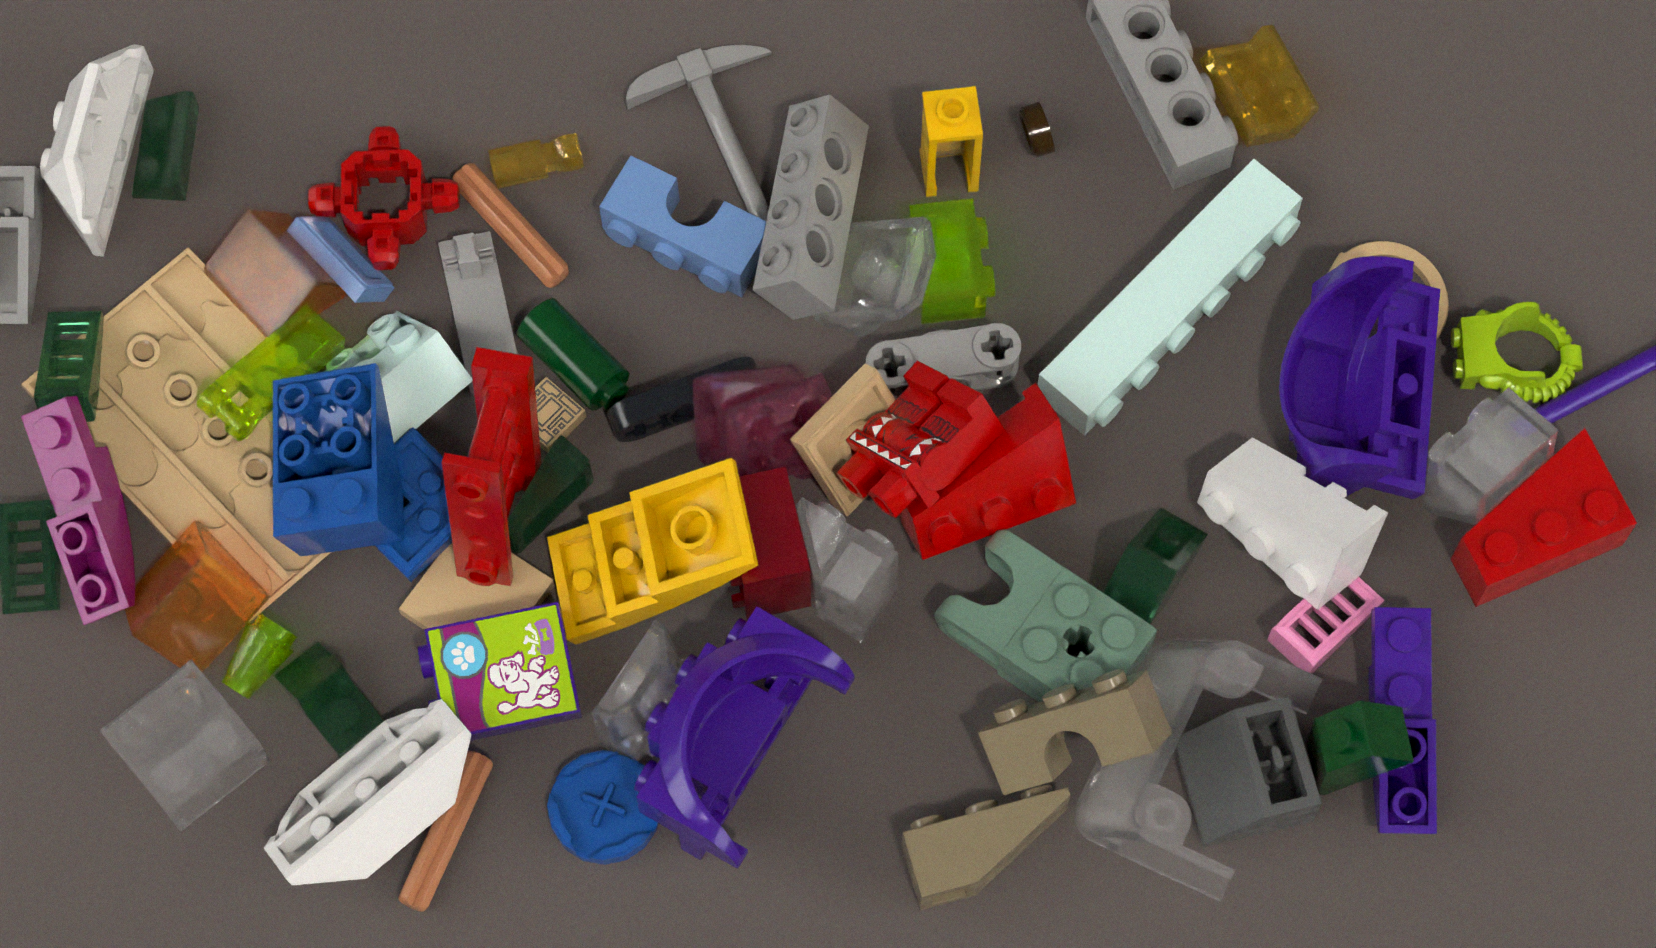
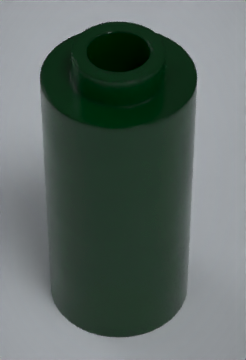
[517,298,630,411]

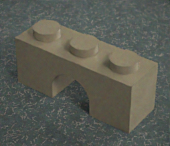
[978,669,1172,795]

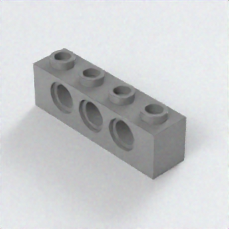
[1086,0,1238,190]
[753,94,869,320]

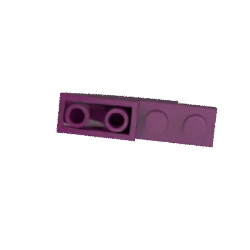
[21,396,135,625]

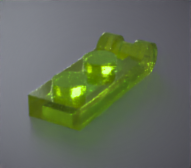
[197,305,345,442]

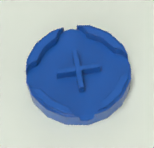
[547,750,658,865]

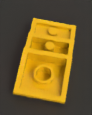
[547,458,758,645]

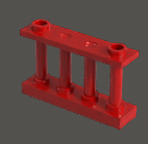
[442,347,543,587]

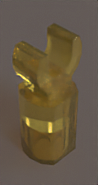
[488,134,584,189]

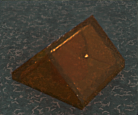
[204,209,348,344]
[125,520,271,678]

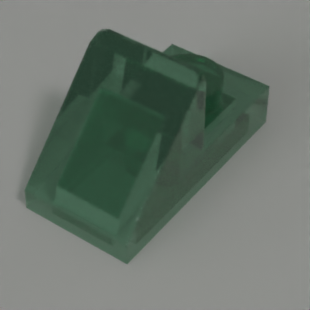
[274,642,384,758]

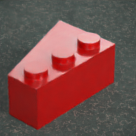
[900,383,1076,560]
[1451,428,1637,607]

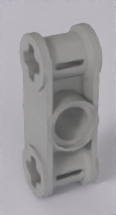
[866,323,1021,400]

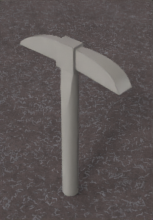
[626,45,772,221]

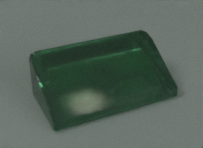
[132,91,199,201]

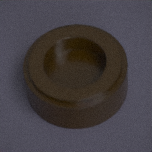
[1019,102,1055,157]

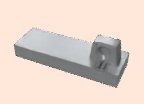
[438,231,517,394]

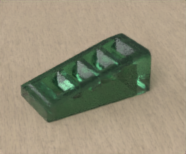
[33,311,104,422]
[508,435,594,554]
[0,500,61,615]

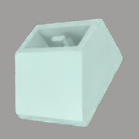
[324,311,473,444]

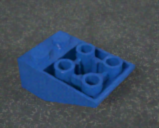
[273,363,404,557]

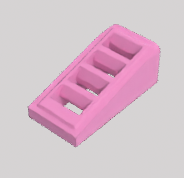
[1267,577,1385,678]

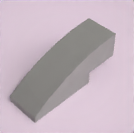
[0,166,44,325]

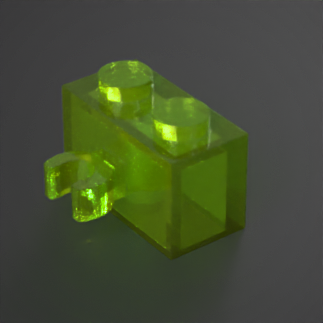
[908,198,996,324]

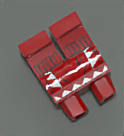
[837,360,1005,519]

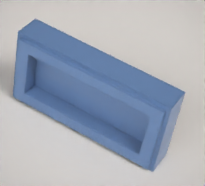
[287,216,395,303]

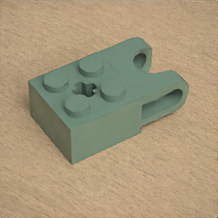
[934,529,1157,702]

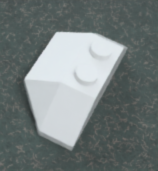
[40,44,154,257]
[264,699,472,885]

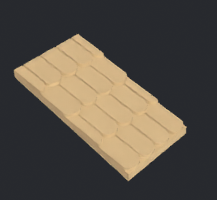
[21,247,331,625]

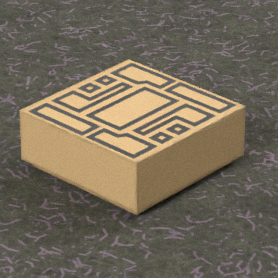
[535,377,587,454]

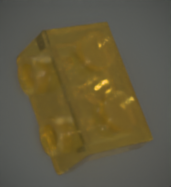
[1199,24,1319,147]

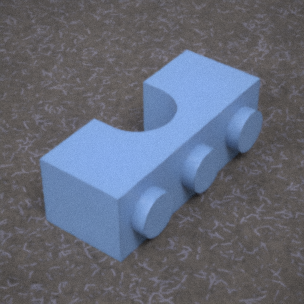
[599,156,766,297]

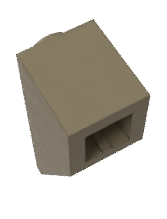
[902,785,1070,911]

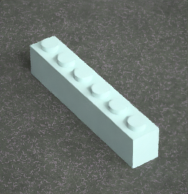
[1038,159,1303,436]

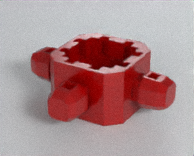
[308,126,460,270]

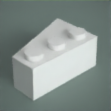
[1197,437,1388,610]

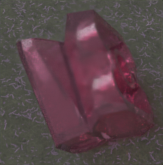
[693,364,833,480]

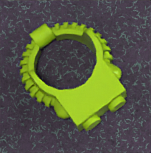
[1451,302,1583,403]

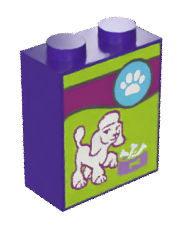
[417,602,582,741]

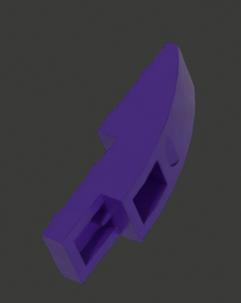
[1368,607,1437,834]

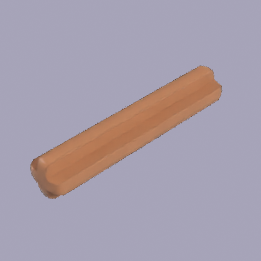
[452,163,569,288]
[399,751,493,912]

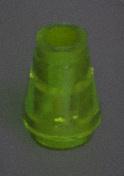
[221,613,297,700]

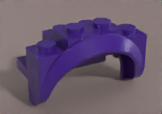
[1279,256,1440,500]
[634,606,855,869]

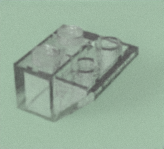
[1424,387,1558,525]
[796,497,898,643]
[100,660,271,832]

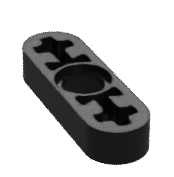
[607,357,764,442]

